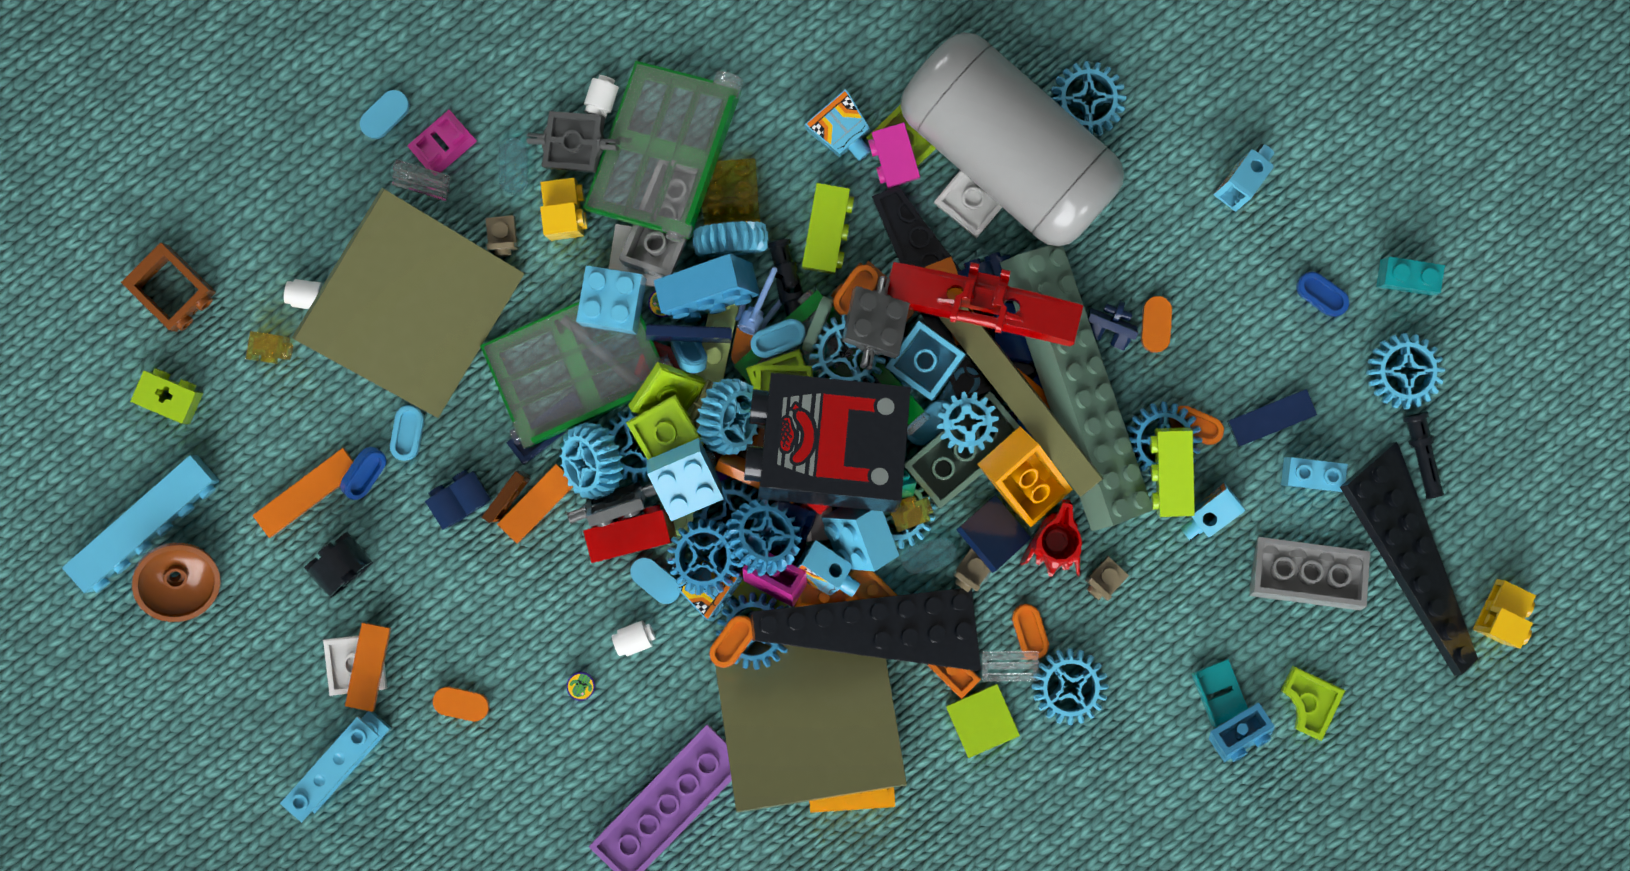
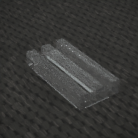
[392,159,450,201]
[982,651,1040,682]

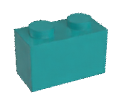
[1376,257,1445,296]

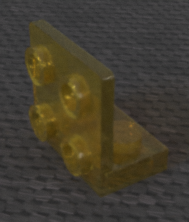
[702,158,760,226]

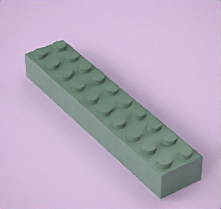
[1000,245,1152,531]

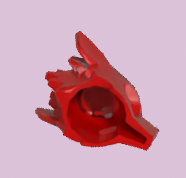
[1020,499,1082,577]

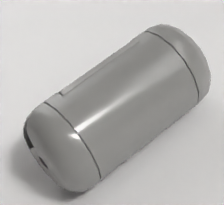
[901,32,1124,246]

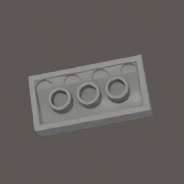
[619,160,713,277]
[1249,537,1370,611]

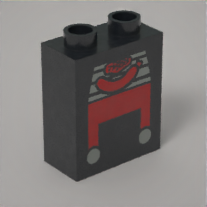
[744,373,911,513]

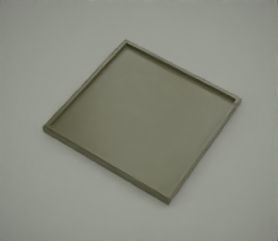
[292,188,525,418]
[712,641,907,813]

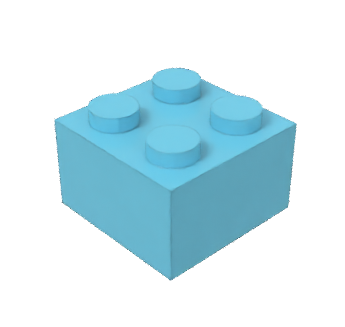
[576,265,647,335]
[886,321,967,401]
[647,438,724,521]
[822,507,899,572]

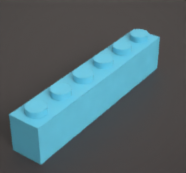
[62,455,220,593]

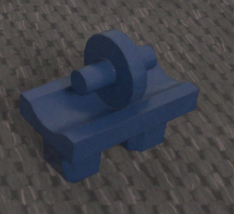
[1088,300,1138,351]

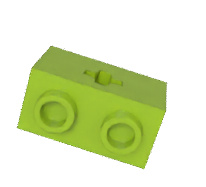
[130,368,203,424]

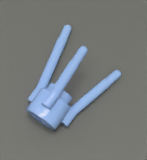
[735,267,782,335]

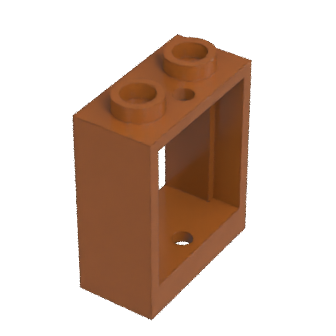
[121,242,216,332]

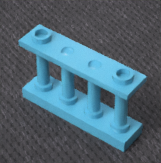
[280,711,391,823]

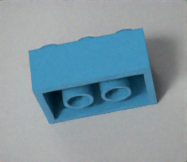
[653,254,760,323]

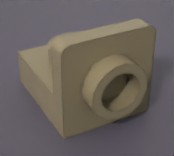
[485,215,518,257]
[953,548,990,592]
[1084,556,1129,601]

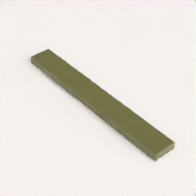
[939,307,1104,497]

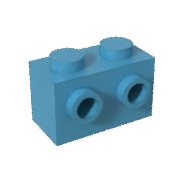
[1209,703,1275,763]

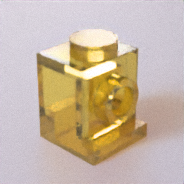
[246,331,293,364]
[890,495,933,532]

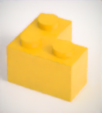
[540,178,588,241]
[1472,579,1536,649]

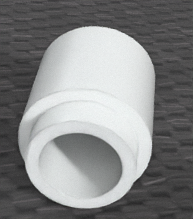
[584,75,619,119]
[284,279,324,309]
[612,620,656,656]

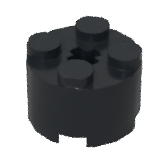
[304,532,373,598]

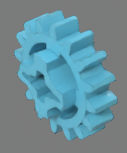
[936,392,999,454]

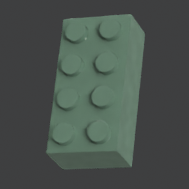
[904,392,1020,509]

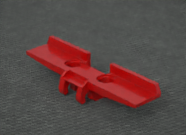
[887,262,1084,346]

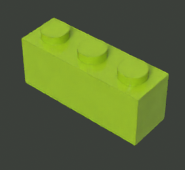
[802,183,854,275]
[1150,427,1195,517]

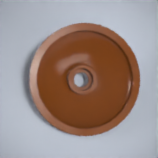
[132,543,220,622]

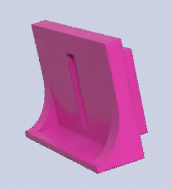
[407,109,477,177]

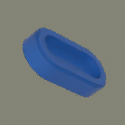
[1296,272,1349,317]
[340,447,386,500]

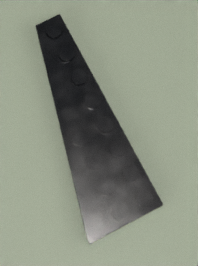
[872,185,1036,400]
[1340,442,1478,676]
[750,588,981,671]

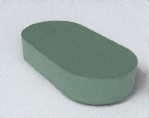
[802,296,834,353]

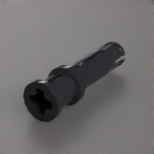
[1403,412,1444,499]

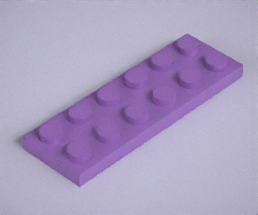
[589,724,732,871]

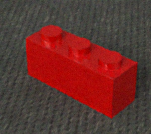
[583,505,678,563]

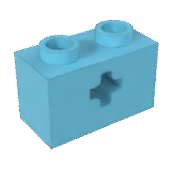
[1281,457,1348,492]

